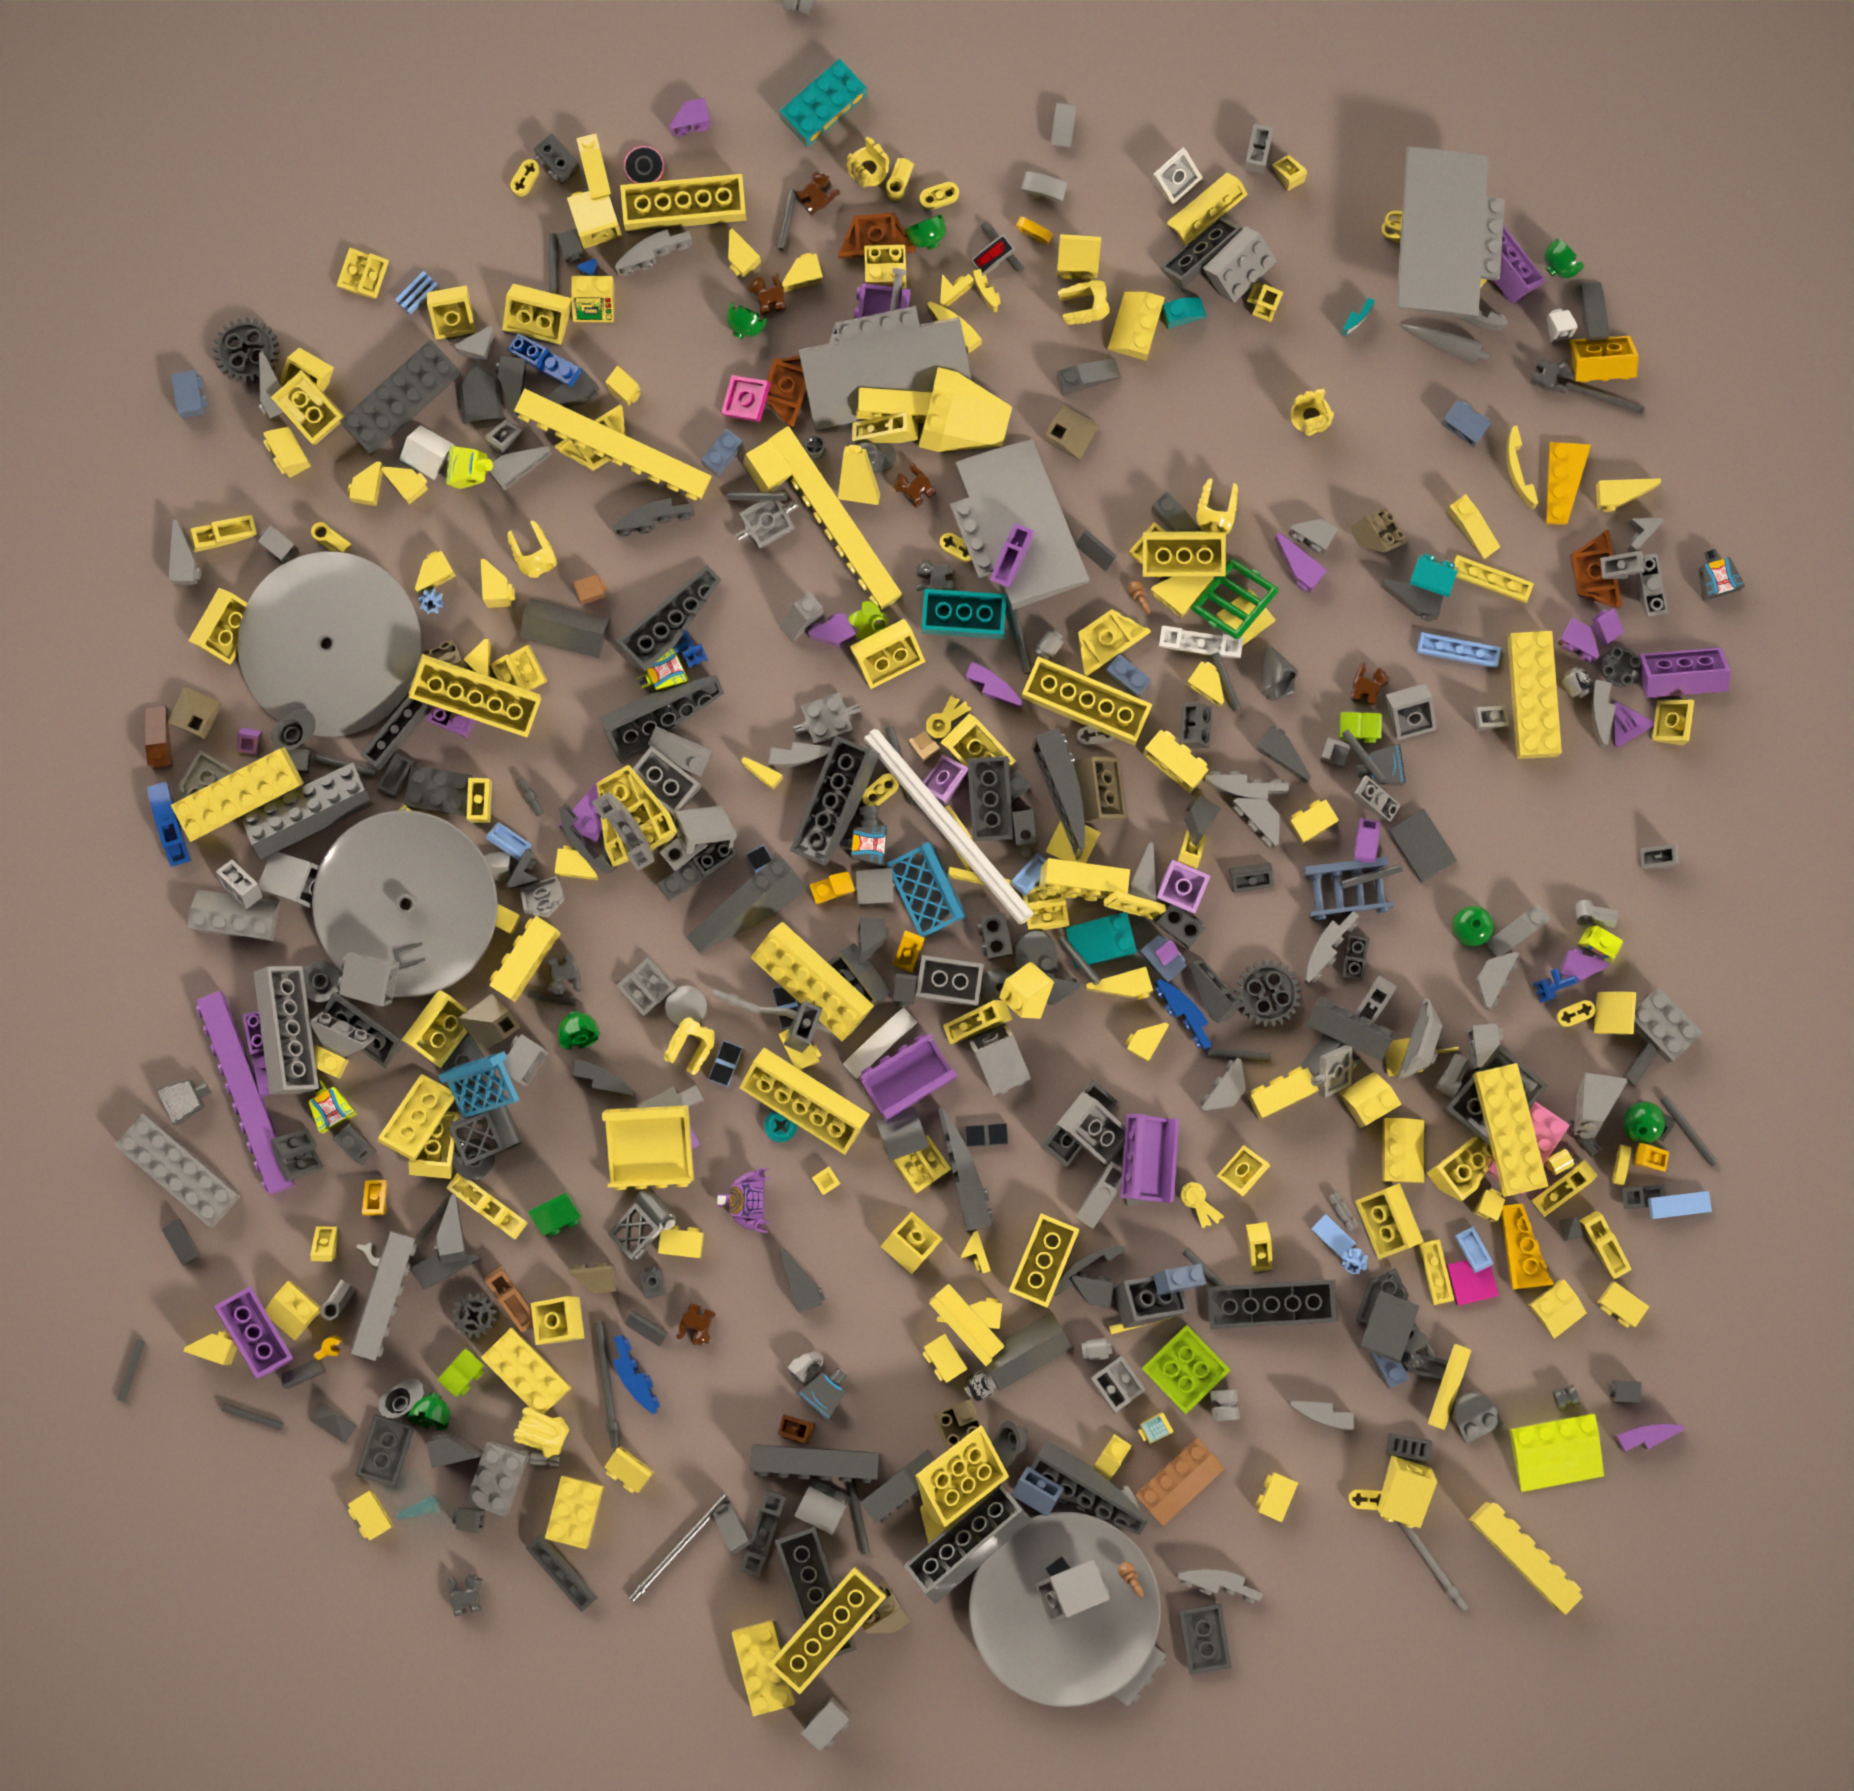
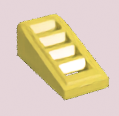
[741,757,783,790]

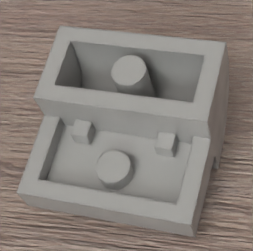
[1089,1356,1146,1414]
[795,1478,851,1535]

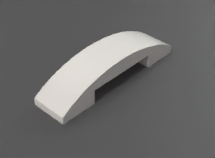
[1159,626,1244,658]
[843,1007,918,1079]

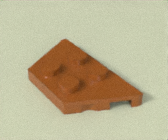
[838,213,916,259]
[766,355,807,429]
[1570,530,1622,608]

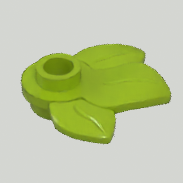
[848,601,888,640]

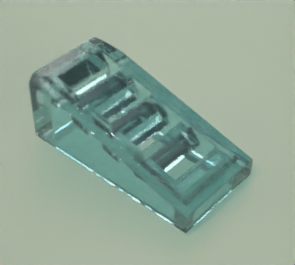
[396,1495,443,1520]

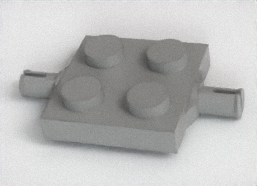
[735,500,799,549]
[793,692,862,745]
[1311,1045,1362,1098]

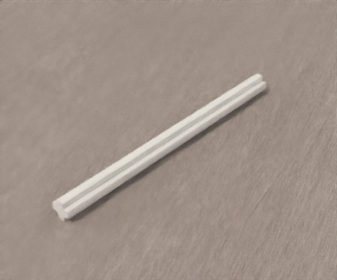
[863,729,1034,924]

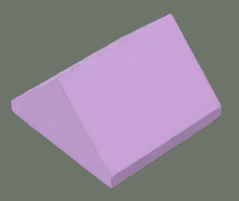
[923,755,969,806]
[1156,859,1210,914]

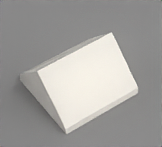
[1152,148,1202,204]
[399,425,456,480]

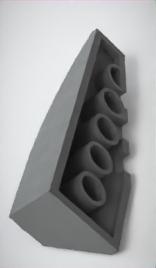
[615,565,721,672]
[599,675,724,761]
[686,854,807,953]
[938,1108,994,1232]
[1031,1440,1149,1535]

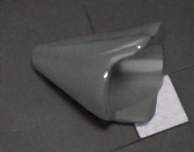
[1262,647,1298,700]

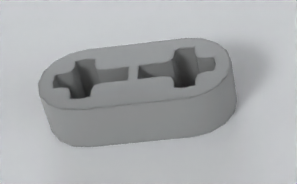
[1077,726,1114,746]

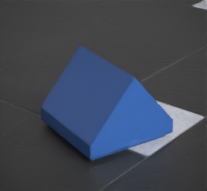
[577,258,599,276]

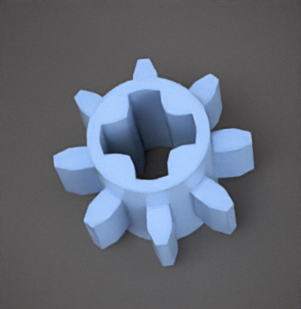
[418,588,444,614]
[1342,1248,1368,1274]

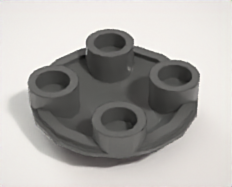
[1600,647,1642,688]

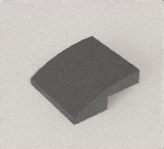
[876,1107,929,1161]
[271,1128,324,1182]

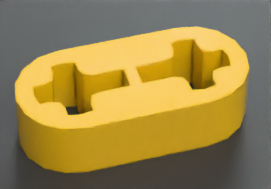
[1015,217,1053,245]

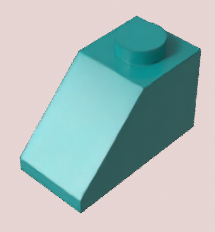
[1162,298,1207,329]

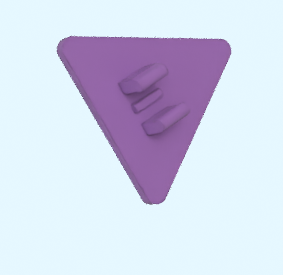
[1614,702,1654,747]

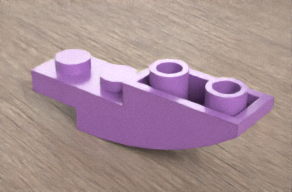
[242,1011,270,1097]

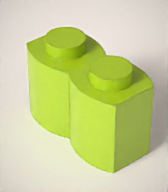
[1339,712,1382,744]
[437,1348,486,1397]

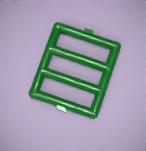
[1190,559,1279,640]

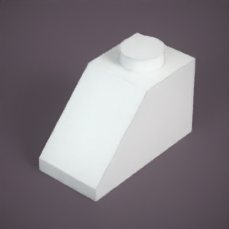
[1546,309,1578,343]

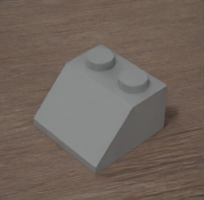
[1386,684,1437,740]
[1467,1023,1503,1070]

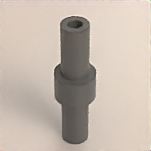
[516,777,544,816]

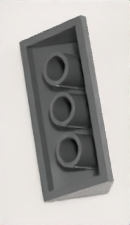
[1160,216,1242,291]
[520,599,610,658]
[323,991,405,1068]
[1041,1079,1118,1167]
[986,1312,1073,1390]

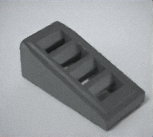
[1386,1433,1432,1462]

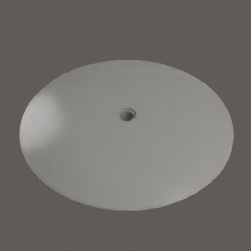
[238,552,421,737]
[312,810,498,998]
[969,1512,1161,1707]

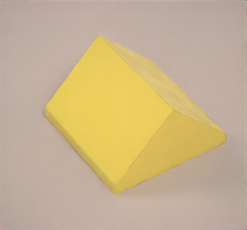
[742,439,794,492]
[1652,700,1694,746]
[1217,1145,1270,1198]

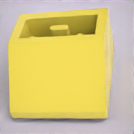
[865,245,906,288]
[263,427,311,478]

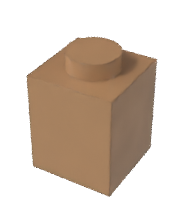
[574,574,607,605]

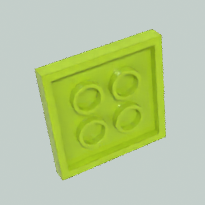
[1141,1324,1231,1414]

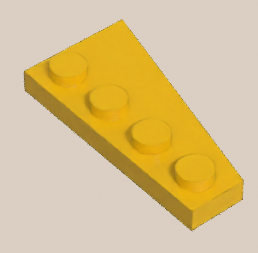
[1546,442,1591,525]
[1501,1203,1554,1290]

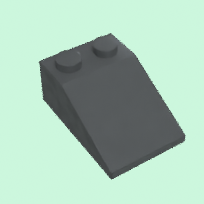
[1113,1276,1189,1329]

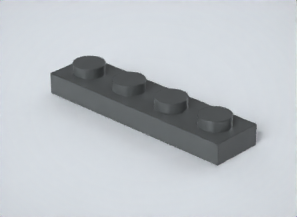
[526,1534,598,1612]

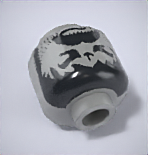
[1562,667,1593,698]
[964,1370,997,1402]

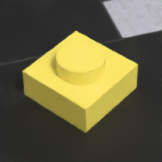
[812,1167,841,1196]

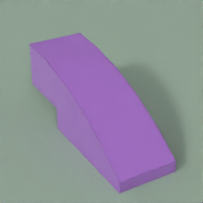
[990,523,1036,588]
[966,661,1022,709]
[1614,1424,1685,1452]

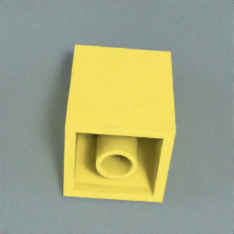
[567,191,622,249]
[1339,1071,1402,1128]
[1378,1455,1437,1528]

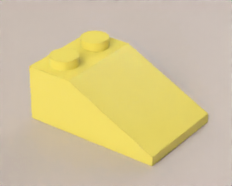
[1057,234,1101,281]
[271,370,345,445]
[940,714,1016,767]
[408,1111,459,1179]

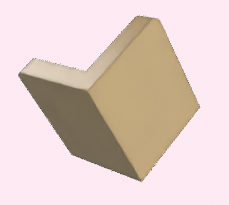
[908,731,940,762]

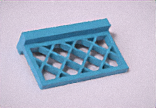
[886,842,967,937]
[438,1051,519,1118]

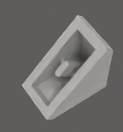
[455,326,495,361]
[485,419,522,455]
[1640,844,1679,870]

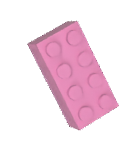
[1487,1101,1570,1195]

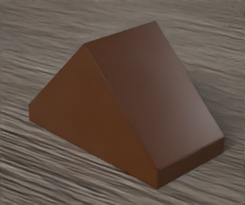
[778,1414,815,1444]

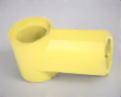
[886,158,914,201]
[311,522,352,553]
[1545,1149,1574,1175]

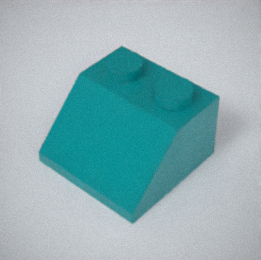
[1410,553,1458,597]

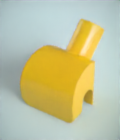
[314,1335,343,1361]

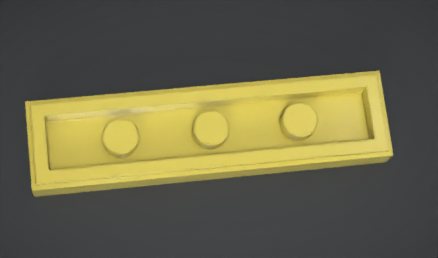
[1454,555,1534,603]
[1428,1344,1472,1430]

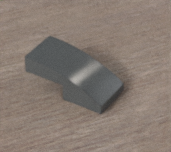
[1622,1184,1665,1209]

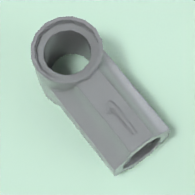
[1575,900,1618,928]
[1435,1054,1471,1099]
[321,1280,357,1321]

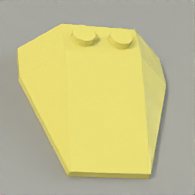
[918,367,1012,452]
[596,765,677,867]

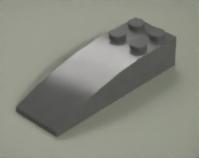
[1032,728,1085,860]
[790,736,880,866]
[1207,1279,1339,1329]

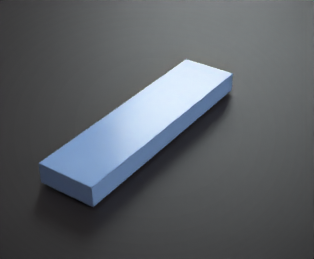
[1416,632,1502,669]

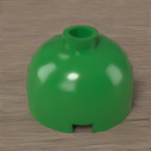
[904,214,946,250]
[1545,238,1584,279]
[726,302,768,340]
[1451,906,1494,948]
[558,1011,600,1050]
[1623,1101,1665,1144]
[407,1393,451,1431]

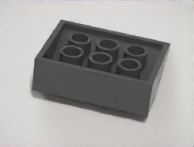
[1443,1045,1548,1147]

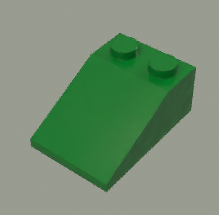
[528,1193,583,1238]

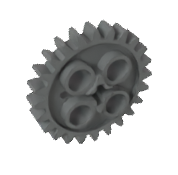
[213,317,280,384]
[1234,960,1302,1028]

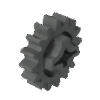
[451,1293,497,1338]

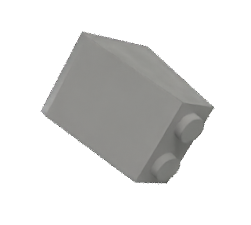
[259,852,320,910]
[337,952,400,1007]
[968,1023,1031,1096]
[1574,1073,1627,1139]
[1035,1559,1110,1624]

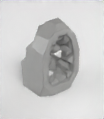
[787,1351,823,1384]

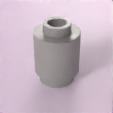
[1035,630,1064,661]
[1081,1338,1112,1362]

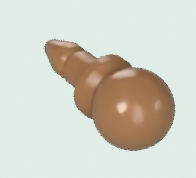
[1127,580,1151,614]
[1118,1562,1144,1598]

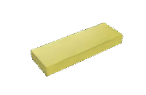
[948,867,1010,885]
[1104,891,1166,920]
[1418,1239,1454,1305]

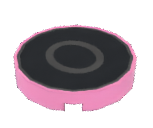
[624,146,665,184]

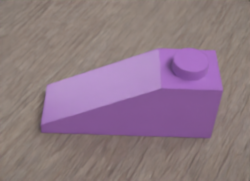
[1275,532,1327,593]

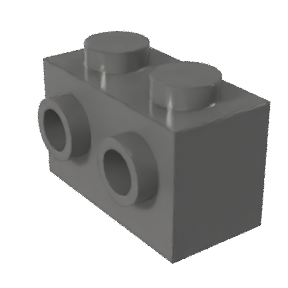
[534,133,580,184]

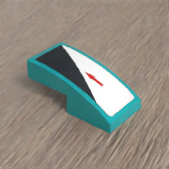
[1341,297,1375,336]

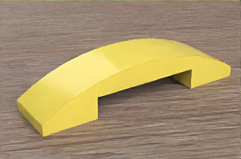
[1506,426,1538,509]

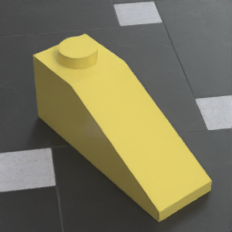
[577,134,611,199]
[852,412,918,443]
[1596,478,1661,512]
[1446,494,1500,560]
[1085,967,1153,1000]
[943,1000,1012,1044]
[1531,1159,1598,1217]
[937,1298,1002,1329]

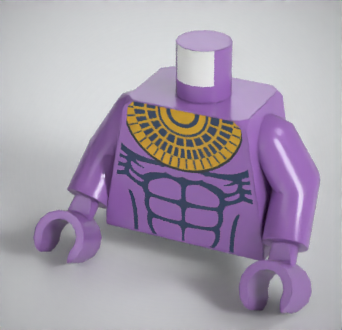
[717,1168,771,1233]

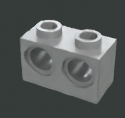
[1244,124,1274,174]
[660,838,708,872]
[216,860,262,910]

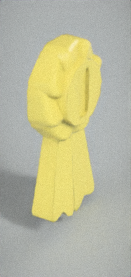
[926,695,971,739]
[1180,1182,1224,1228]

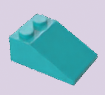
[1065,912,1137,969]

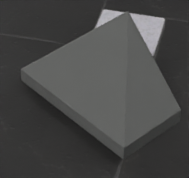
[310,1402,357,1444]

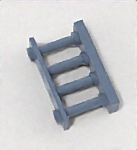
[1303,857,1394,921]

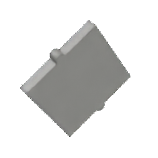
[855,868,895,905]

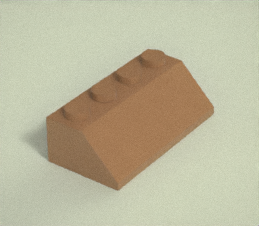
[1134,1437,1225,1526]

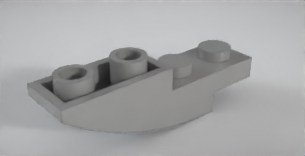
[615,230,693,276]
[1204,771,1289,800]
[1304,911,1359,984]
[1075,1147,1124,1229]
[1176,1569,1263,1603]

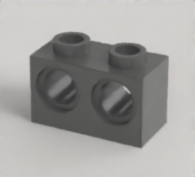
[1180,702,1212,748]
[1156,904,1205,950]
[977,913,1013,960]

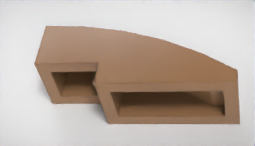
[484,1265,533,1333]

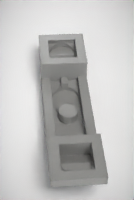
[592,792,654,871]

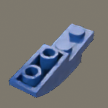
[507,333,583,388]
[147,781,192,867]
[1154,979,1212,1051]
[613,1335,660,1414]

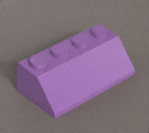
[1492,225,1546,304]
[1639,647,1731,698]
[213,1286,293,1379]

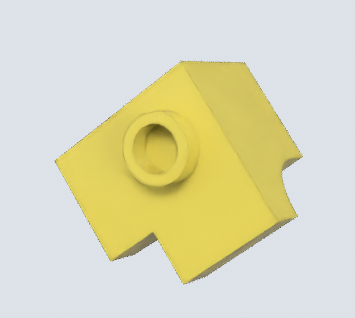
[1247,282,1283,323]

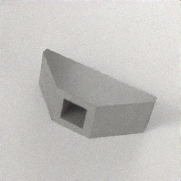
[1636,553,1668,617]
[1352,775,1401,823]
[1232,798,1280,848]
[1475,952,1520,1010]
[310,1012,375,1057]
[1200,1058,1246,1112]

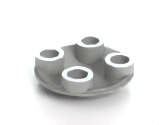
[665,986,707,1026]

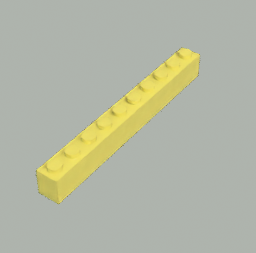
[514,388,712,501]
[768,426,902,611]

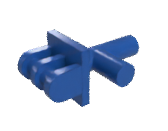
[673,629,709,669]
[1533,968,1579,1003]

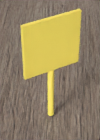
[1385,1038,1459,1077]

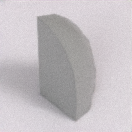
[484,852,512,881]

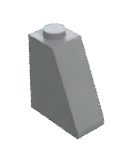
[780,591,824,642]

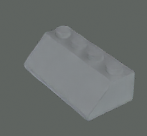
[187,890,280,942]

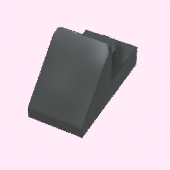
[506,849,539,890]

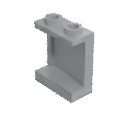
[673,806,737,854]

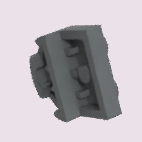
[1014,930,1058,973]
[1451,1391,1503,1444]

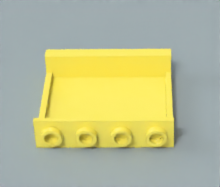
[602,1105,694,1190]

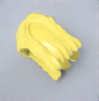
[846,137,889,188]
[1058,280,1110,325]
[1291,389,1334,436]
[1196,479,1238,534]
[507,521,557,578]
[664,1018,715,1075]
[513,1407,569,1458]

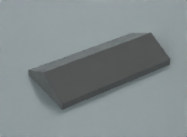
[967,756,1014,842]

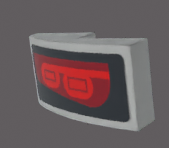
[971,233,1016,275]

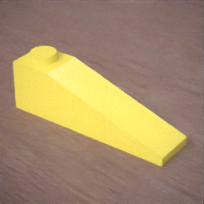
[1427,1136,1494,1202]

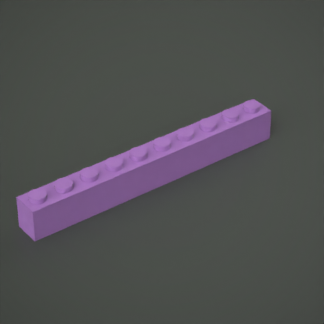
[196,991,296,1195]

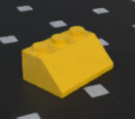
[1570,336,1639,382]

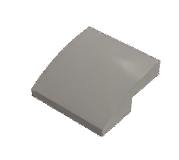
[617,957,677,1016]

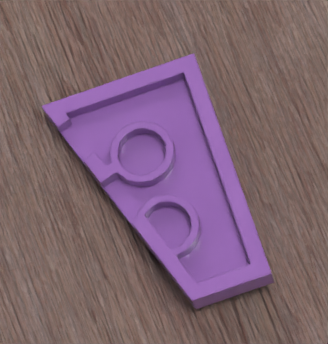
[559,776,604,842]

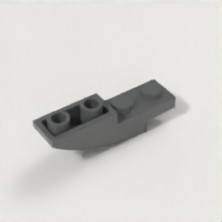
[613,498,695,537]
[657,841,738,902]

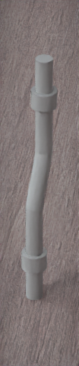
[712,989,832,1034]

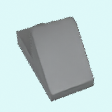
[1628,518,1664,552]
[1600,551,1644,579]
[1474,706,1509,732]

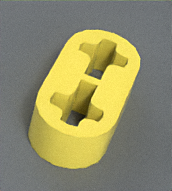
[510,159,540,197]
[940,533,971,562]
[1556,1000,1595,1027]
[1612,1144,1631,1185]
[1348,1489,1382,1510]

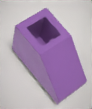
[670,98,711,136]
[1590,608,1624,647]
[808,613,856,647]
[1558,618,1599,662]
[427,706,476,739]
[1354,818,1380,863]
[1560,948,1609,982]

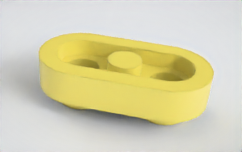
[920,182,959,210]
[862,773,899,806]

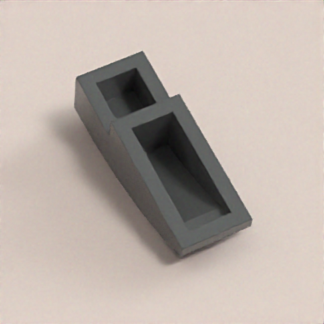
[1580,282,1609,342]
[573,1059,635,1096]

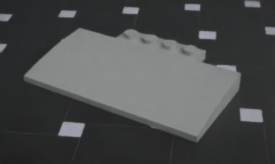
[1396,147,1505,320]
[799,306,972,430]
[950,439,1090,610]

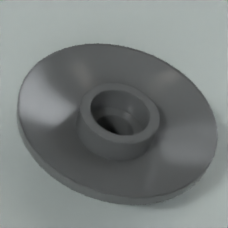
[303,961,341,1002]
[980,968,1014,1007]
[453,1139,495,1181]

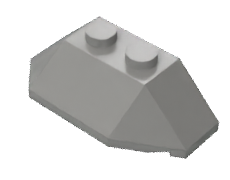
[1397,998,1444,1080]

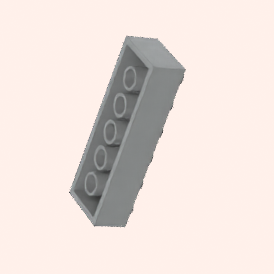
[253,966,319,1095]
[115,1113,241,1228]
[350,1231,417,1361]

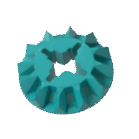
[764,1110,797,1142]

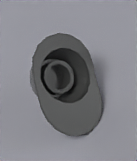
[855,442,896,473]
[271,709,316,751]
[378,1378,424,1419]
[992,1421,1028,1468]

